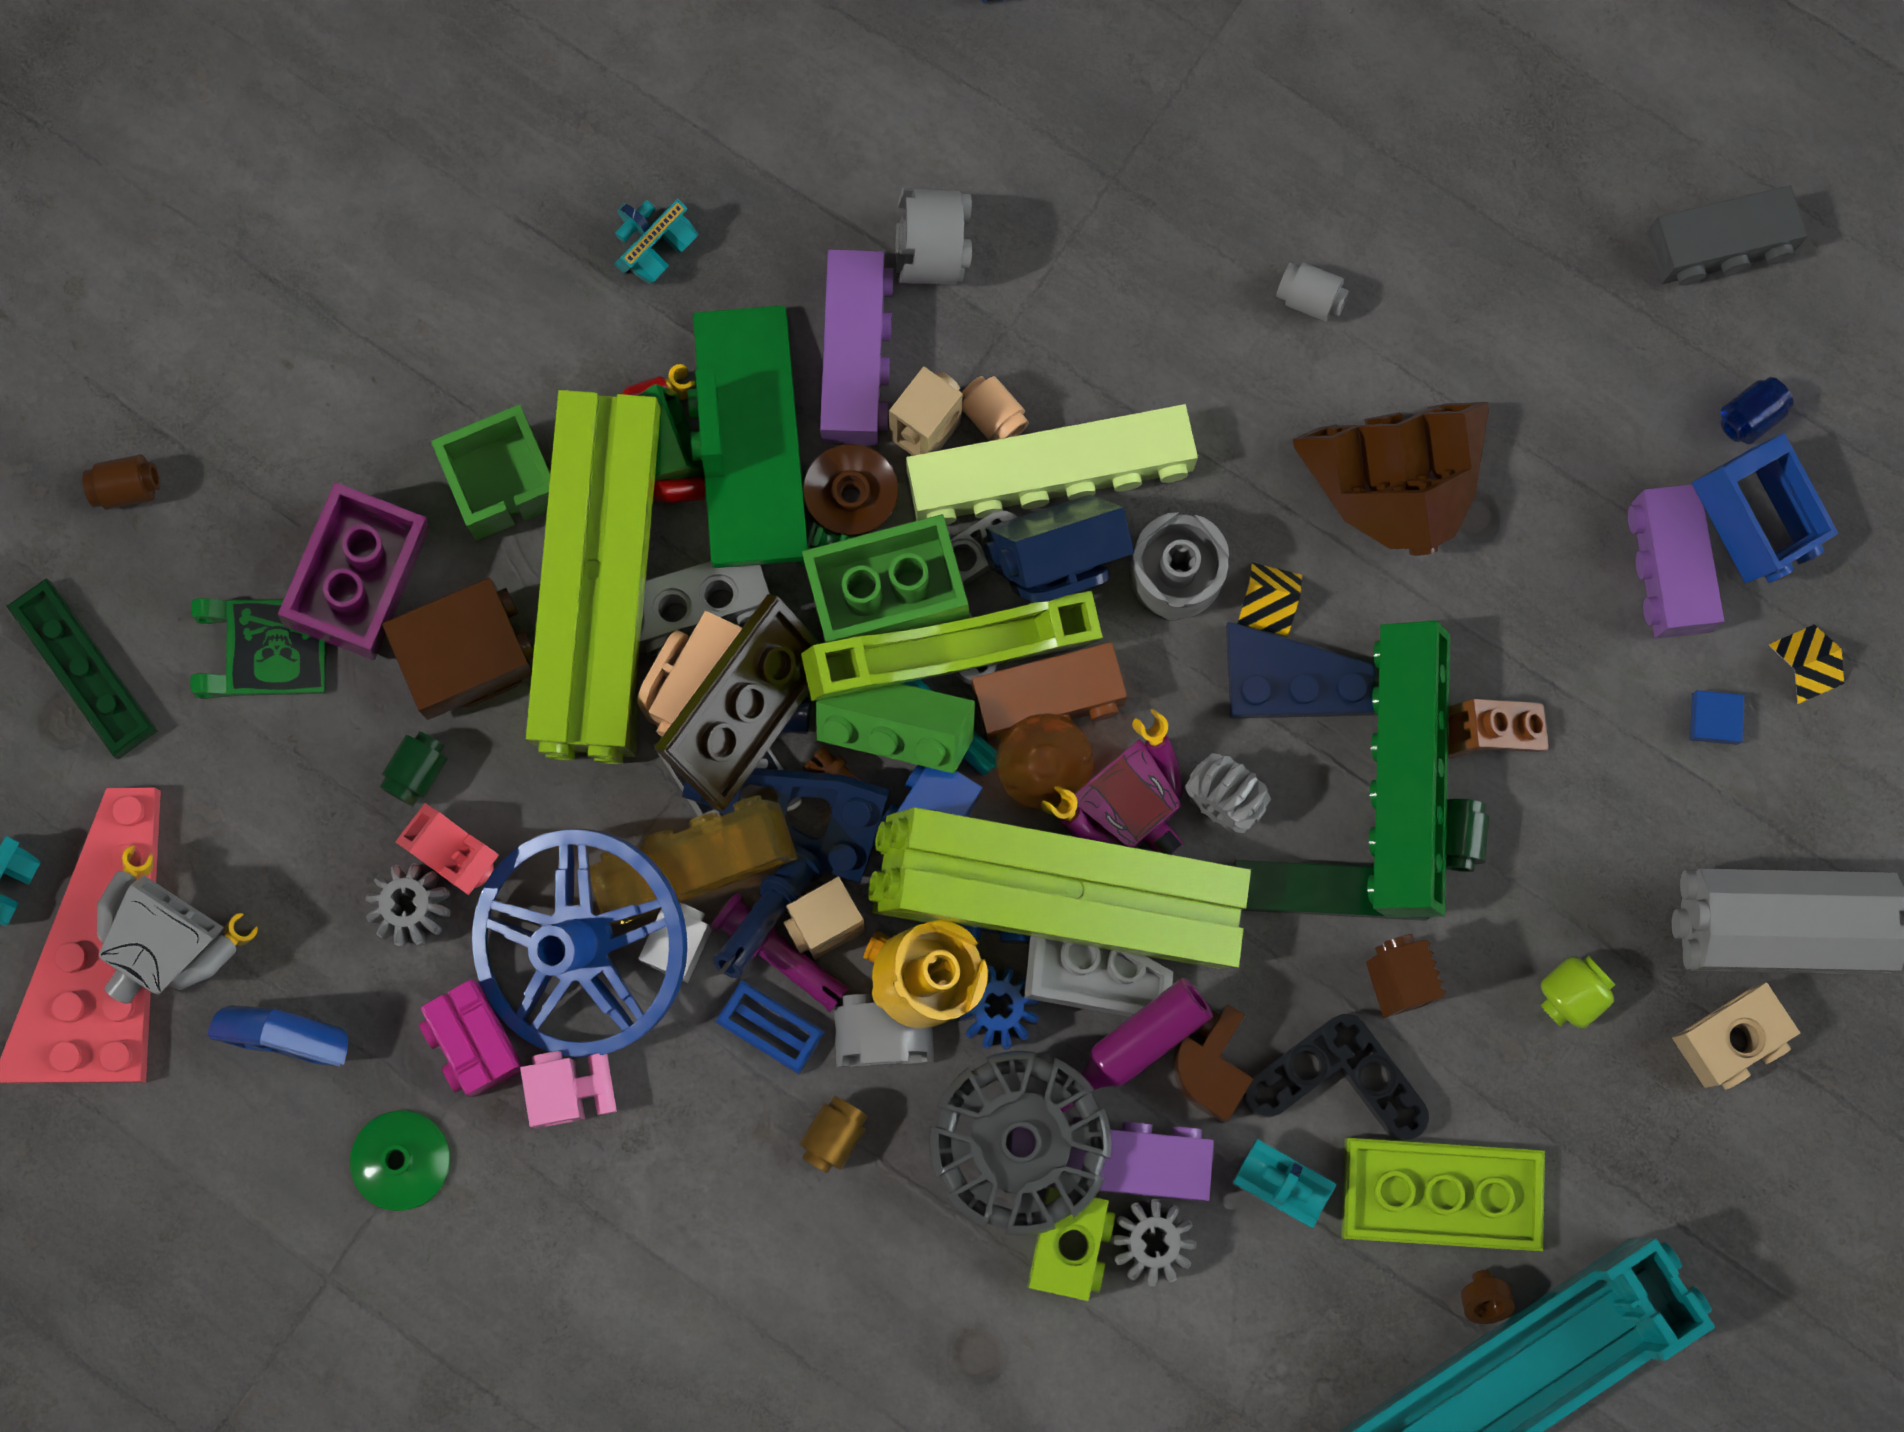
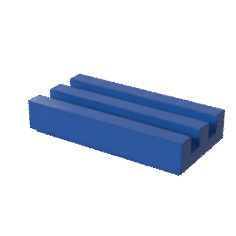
[715,980,825,1075]

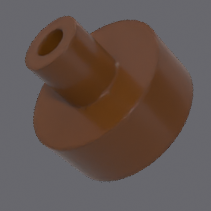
[1461,1270,1515,1324]

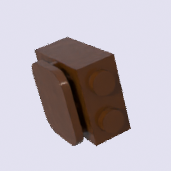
[382,577,534,720]

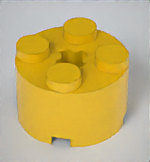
[872,920,988,1029]

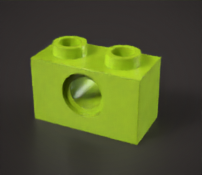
[1027,1187,1115,1301]

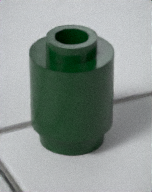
[379,731,448,807]
[1446,799,1489,872]

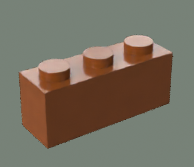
[971,642,1128,745]

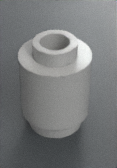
[1276,262,1349,322]

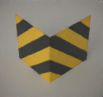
[1237,562,1302,637]
[1768,624,1844,704]

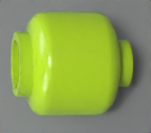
[1540,956,1616,1029]

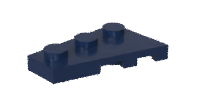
[1226,622,1375,719]

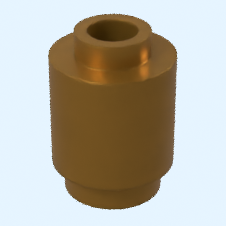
[799,1095,868,1174]

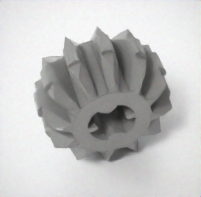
[1185,753,1271,833]
[365,863,451,947]
[1110,1199,1197,1286]

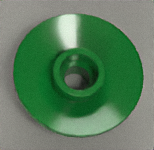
[350,1110,450,1211]

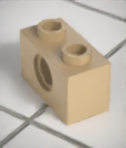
[889,366,963,456]
[783,876,866,960]
[1672,982,1800,1090]

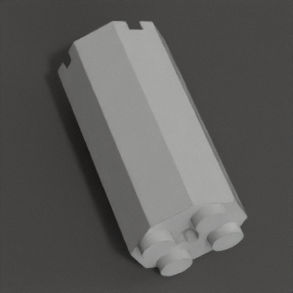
[1672,869,1904,975]

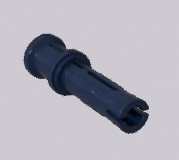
[713,846,823,978]

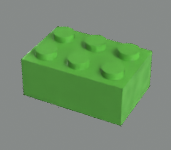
[802,514,970,643]

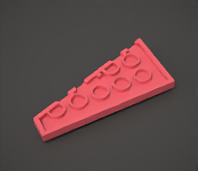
[0,788,161,1084]

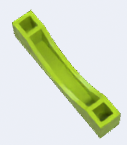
[801,591,1103,701]

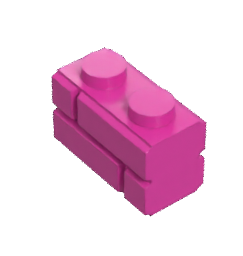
[419,979,523,1098]

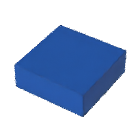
[1690,690,1744,745]

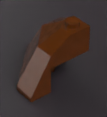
[1293,402,1489,556]

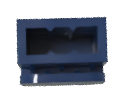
[984,495,1134,602]

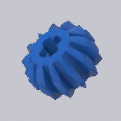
[957,966,1039,1050]

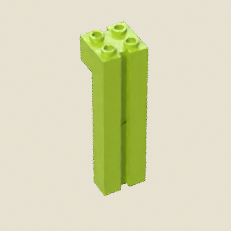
[526,390,661,764]
[868,807,1251,969]

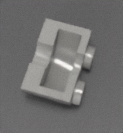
[834,994,934,1068]

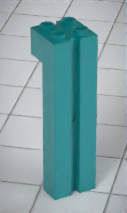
[1339,1238,1716,1432]

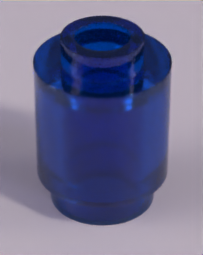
[1721,377,1794,444]

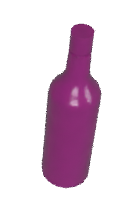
[1060,978,1213,1113]

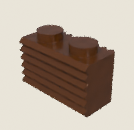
[1366,934,1446,1018]

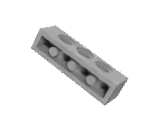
[639,561,770,656]

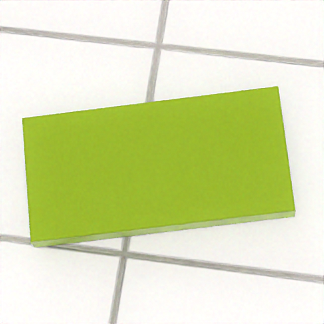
[1341,1138,1545,1252]

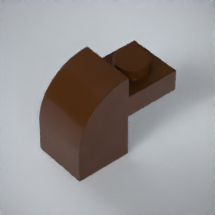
[1173,1004,1253,1123]

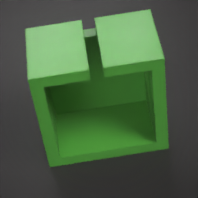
[431,404,551,541]

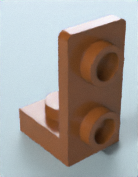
[1448,699,1548,758]

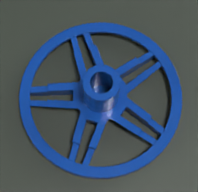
[472,829,687,1057]

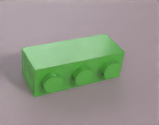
[816,684,975,774]

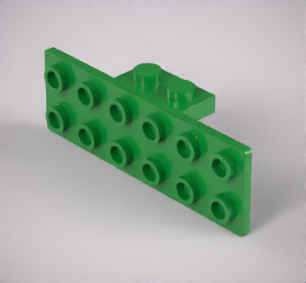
[687,305,808,568]

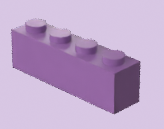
[820,249,894,446]
[1010,1117,1214,1202]

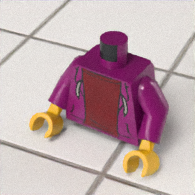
[1041,709,1185,855]

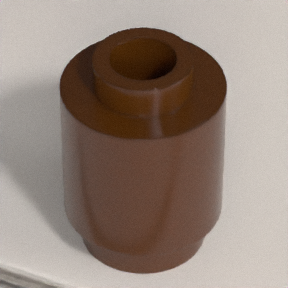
[83,454,160,510]

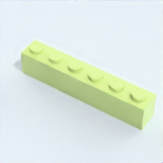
[906,404,1198,525]

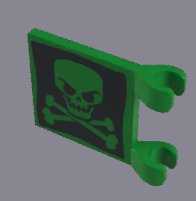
[190,598,326,699]

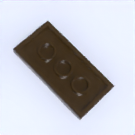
[654,594,821,811]

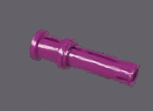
[710,892,849,1012]

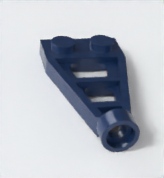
[682,768,890,883]

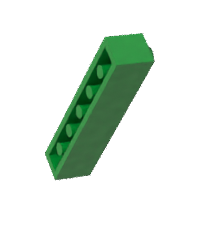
[1367,620,1450,918]

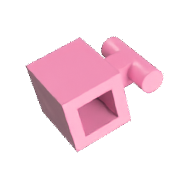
[520,1051,617,1129]

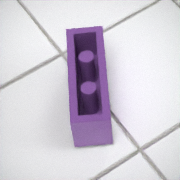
[1628,484,1725,639]

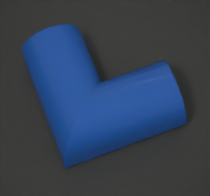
[207,1005,348,1067]

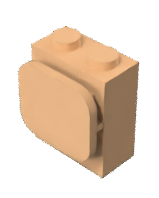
[637,611,742,736]

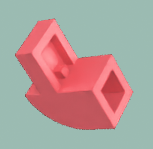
[395,803,499,896]

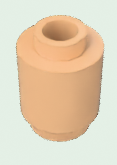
[962,376,1029,441]

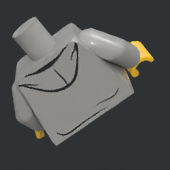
[97,846,258,1004]

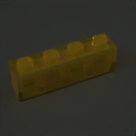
[590,795,798,925]

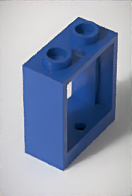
[1691,433,1839,584]

